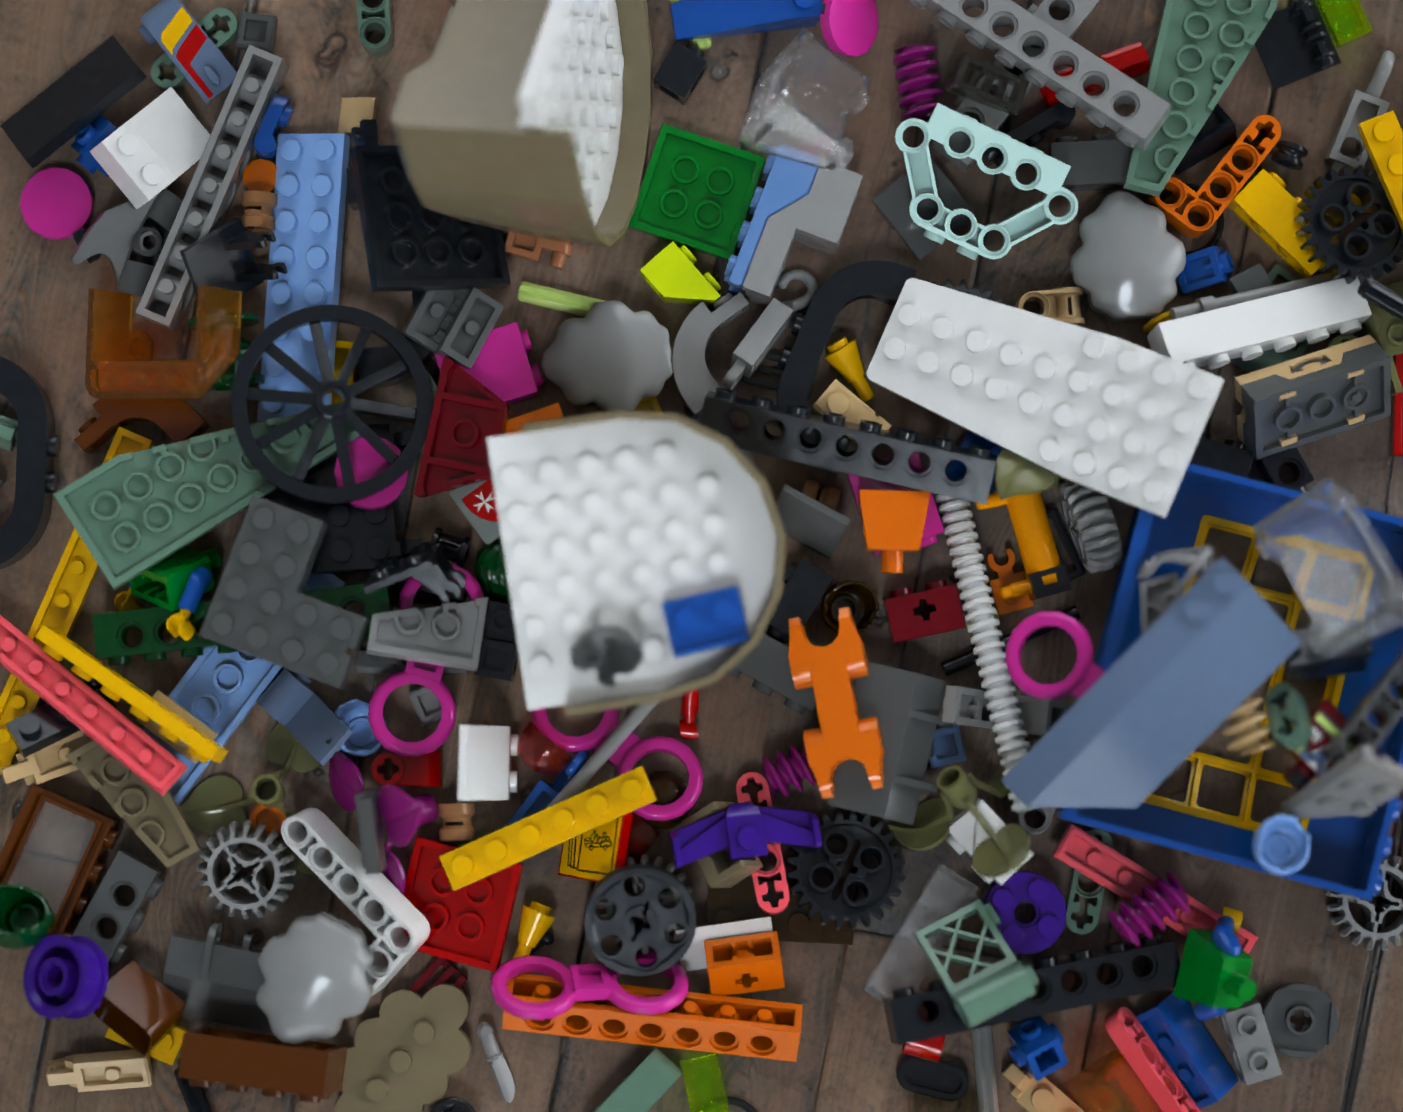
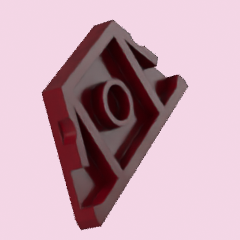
[414,357,510,498]

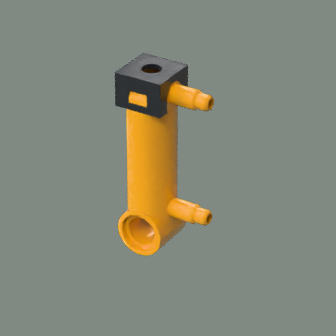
[975,492,1072,601]

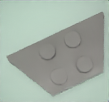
[1281,744,1403,819]

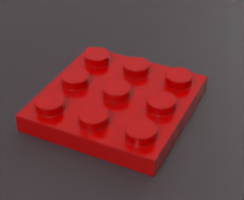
[403,836,524,972]

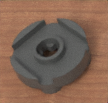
[1262,982,1338,1058]

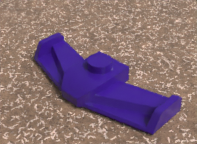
[669,802,822,869]

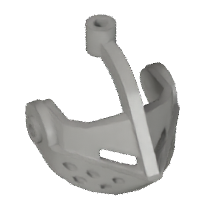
[1136,545,1214,606]

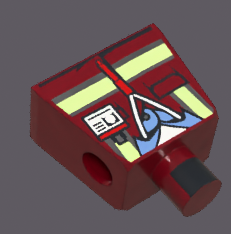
[1283,699,1380,792]

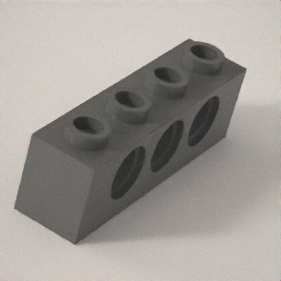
[72,850,164,979]

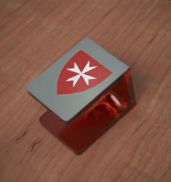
[450,479,501,545]

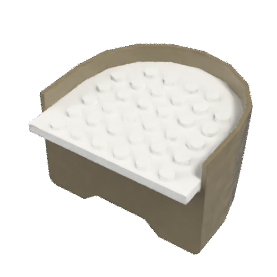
[391,0,653,247]
[486,411,786,716]

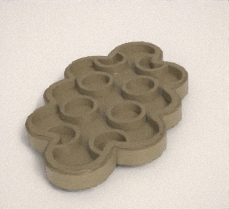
[334,983,472,1112]

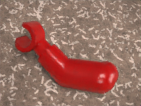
[679,688,699,739]

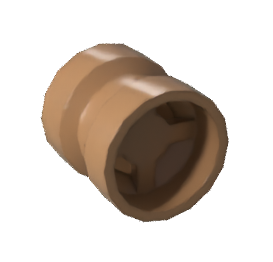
[240,190,278,232]
[802,478,842,511]
[438,802,476,841]

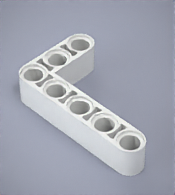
[281,807,430,996]

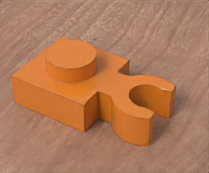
[986,548,1034,616]

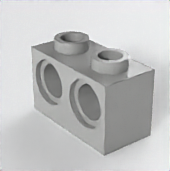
[1219,999,1282,1086]

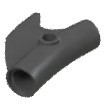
[70,189,183,297]

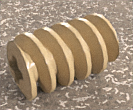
[1222,695,1276,757]

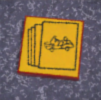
[558,812,633,882]

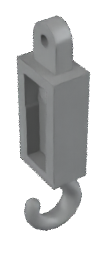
[1325,50,1395,173]
[721,270,819,390]

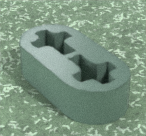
[1265,682,1313,751]

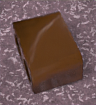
[93,960,185,1055]

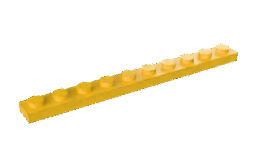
[0,427,155,776]

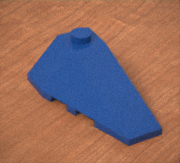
[670,0,824,42]

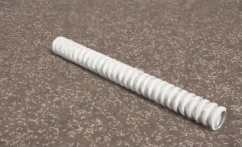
[936,494,1037,813]

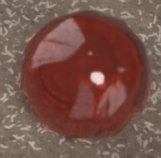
[518,721,572,774]

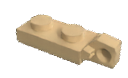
[0,730,93,786]
[46,1049,154,1092]
[1001,1061,1085,1112]

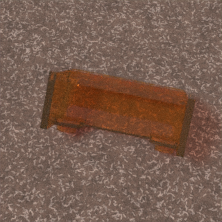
[85,285,242,400]

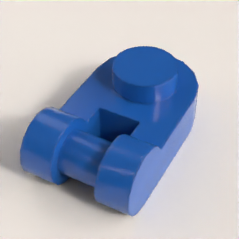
[254,93,294,161]

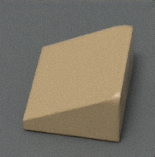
[338,97,378,136]

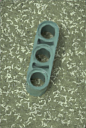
[356,0,394,57]
[593,1047,683,1112]

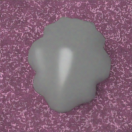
[1070,190,1186,323]
[541,300,673,412]
[256,912,374,1045]

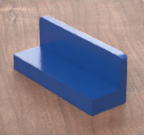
[1135,990,1238,1109]

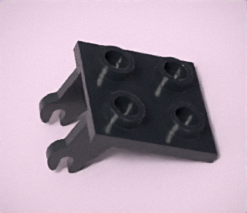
[180,217,288,315]
[363,542,466,602]

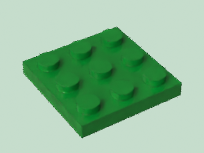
[628,124,766,261]

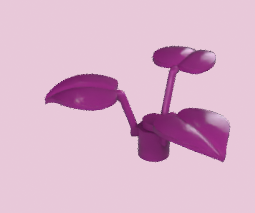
[329,751,438,894]

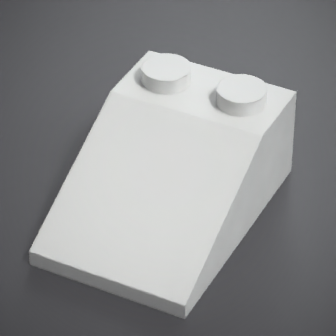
[89,87,210,209]
[458,725,519,801]

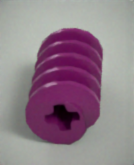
[893,44,945,123]
[762,740,817,801]
[1106,871,1191,947]

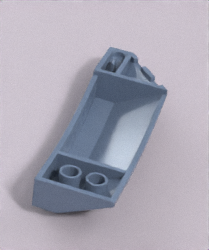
[1001,557,1302,809]

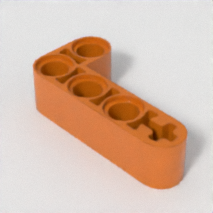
[1148,115,1282,238]

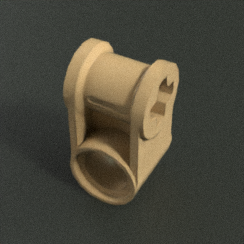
[1014,287,1085,326]

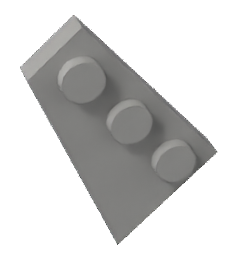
[366,597,488,671]

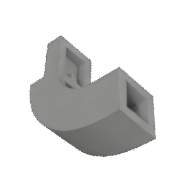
[672,292,749,418]
[942,685,1071,736]

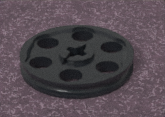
[584,864,696,976]

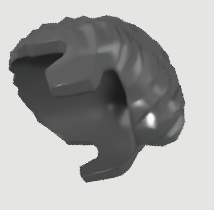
[571,626,644,687]

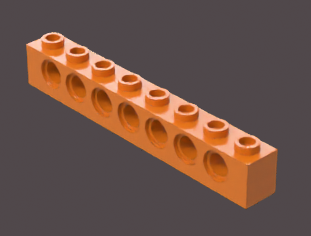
[502,974,803,1062]

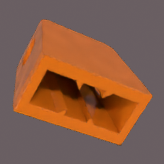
[858,490,930,574]

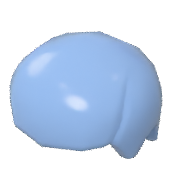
[334,699,387,757]
[1252,814,1310,875]

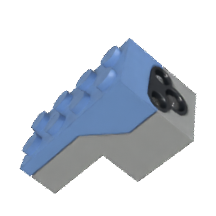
[724,144,863,307]

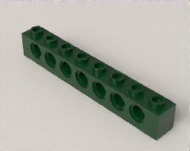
[92,584,393,666]

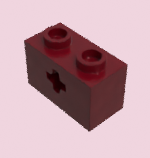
[882,579,966,644]

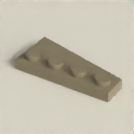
[65,720,202,868]

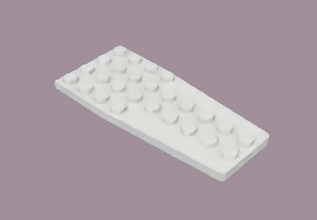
[867,278,1225,519]

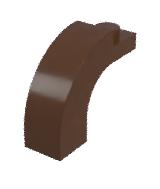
[74,387,211,454]

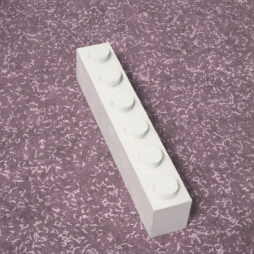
[1147,276,1372,369]

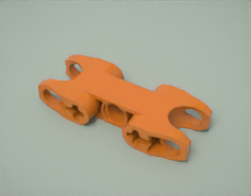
[788,607,885,799]

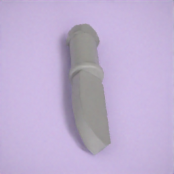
[476,1022,515,1103]

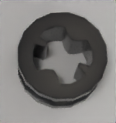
[1271,140,1308,170]

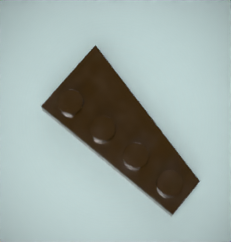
[706,876,853,945]

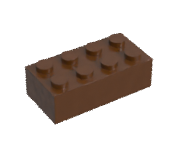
[178,1026,347,1103]

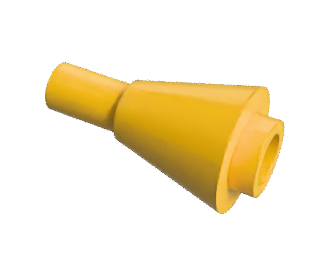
[824,337,875,402]
[512,900,556,959]

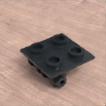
[1255,0,1341,90]

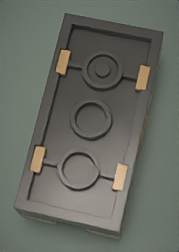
[1235,334,1391,460]

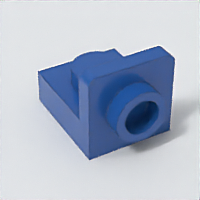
[1178,246,1234,294]

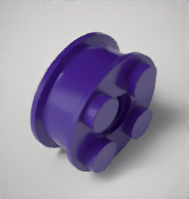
[983,871,1066,954]
[23,935,108,1019]

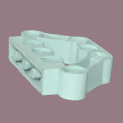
[895,103,1078,261]

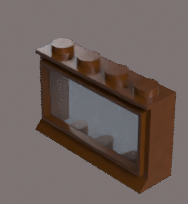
[0,784,121,937]

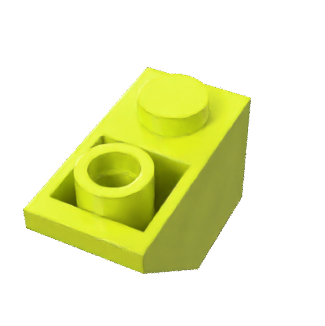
[640,241,721,306]

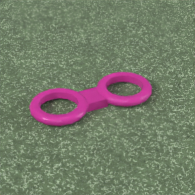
[368,564,484,757]
[1006,611,1106,700]
[531,708,704,821]
[490,951,689,1020]

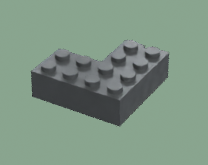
[199,495,371,690]

